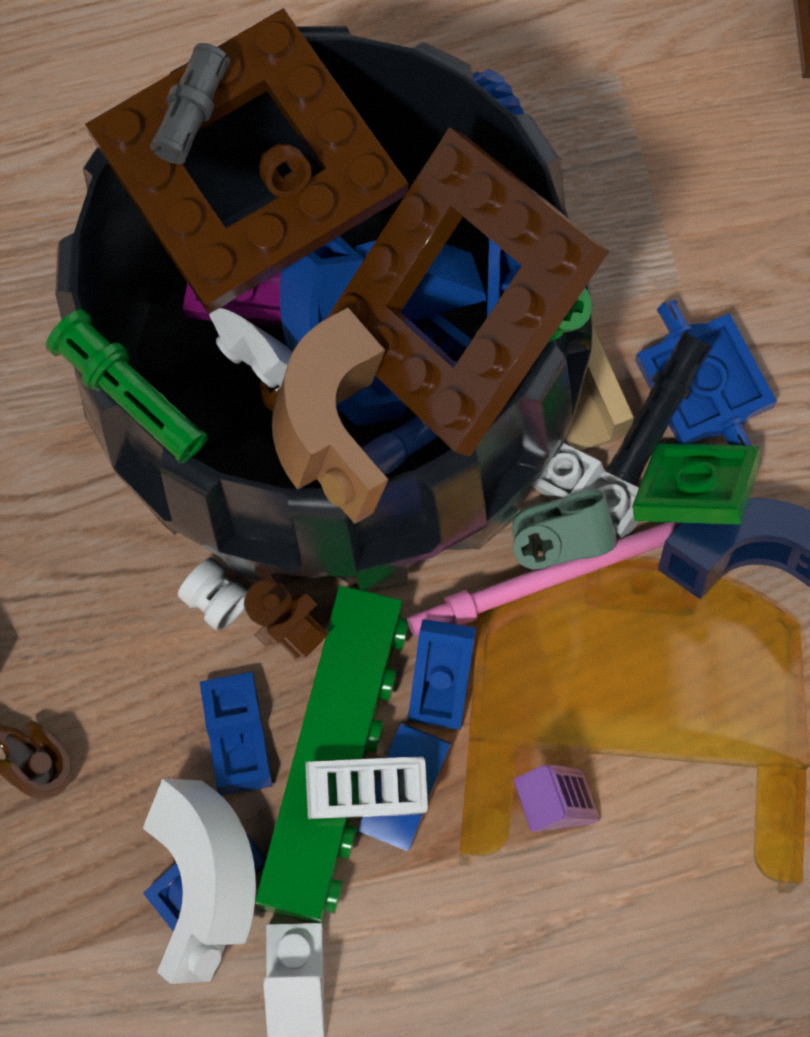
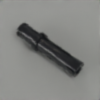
[606,331,713,486]

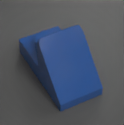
[408,619,476,730]

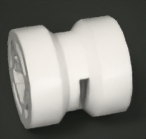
[177,558,248,632]

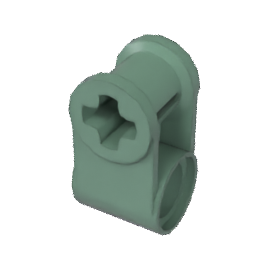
[512,490,618,570]

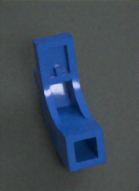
[280,236,407,426]

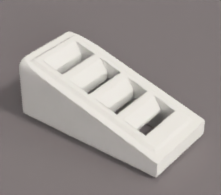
[305,757,428,819]

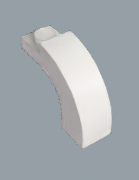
[143,779,256,984]

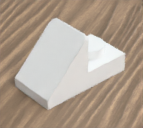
[263,923,324,1037]

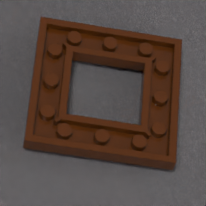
[85,8,409,314]
[326,127,609,457]

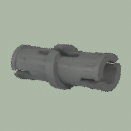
[150,43,230,164]

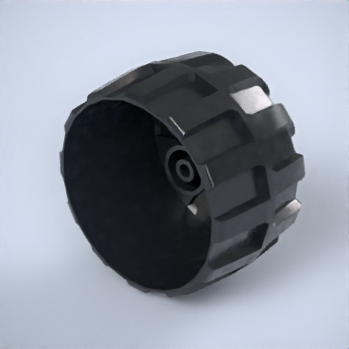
[55,25,592,593]

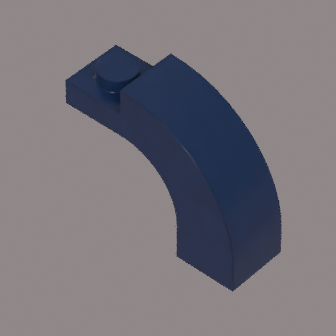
[658,498,810,600]

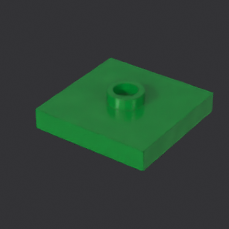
[632,444,761,525]

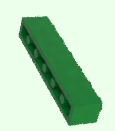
[255,585,409,925]

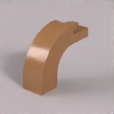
[272,308,388,524]

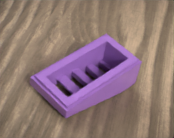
[514,765,600,832]

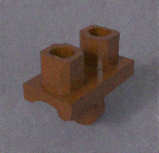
[244,580,328,659]

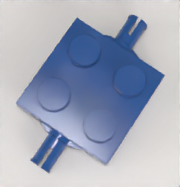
[635,300,777,446]

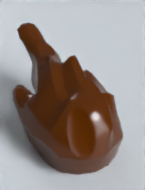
[0,720,73,800]

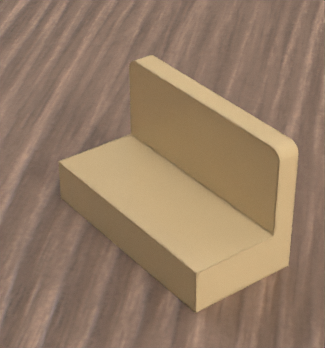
[565,327,634,453]

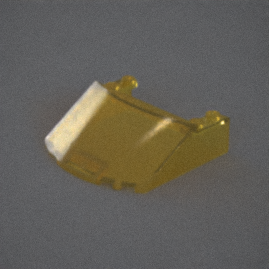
[459,560,810,894]

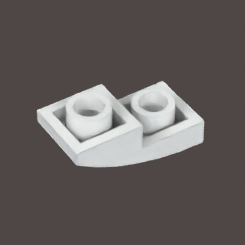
[209,308,293,388]
[531,443,639,540]

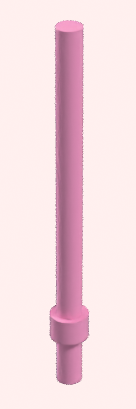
[407,522,682,637]

